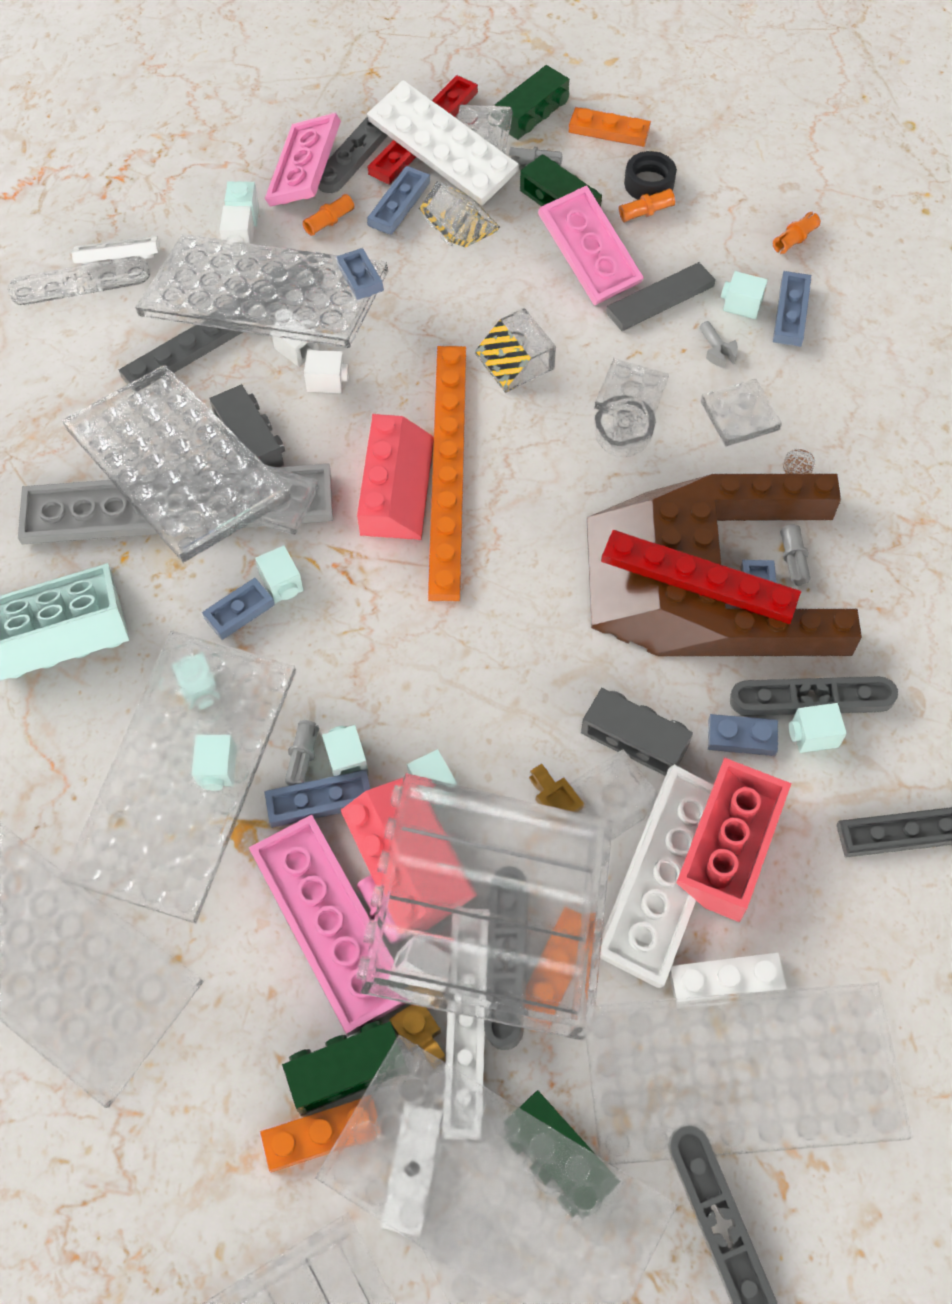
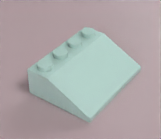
[0,563,129,681]

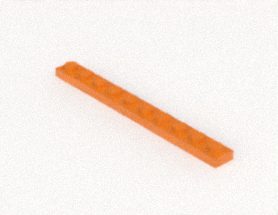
[428,346,466,601]

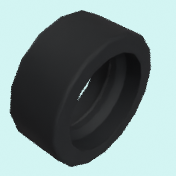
[624,151,677,200]

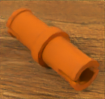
[619,188,675,222]
[302,194,354,236]
[773,211,821,254]

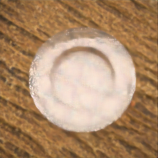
[783,449,815,474]

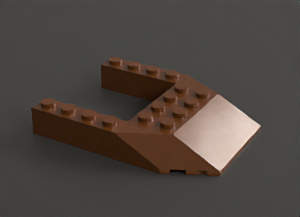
[587,474,862,656]

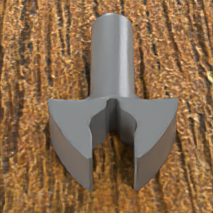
[700,321,738,368]

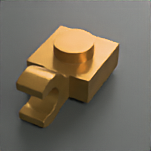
[529,763,585,827]
[389,1000,446,1070]

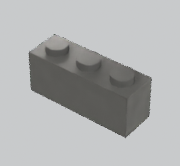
[209,384,285,470]
[581,687,693,776]

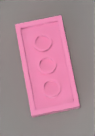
[265,113,341,207]
[538,186,644,306]

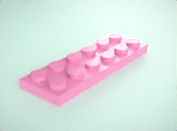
[249,815,413,1037]

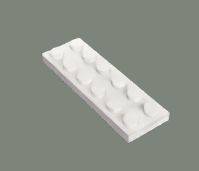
[367,80,519,206]
[594,764,714,988]

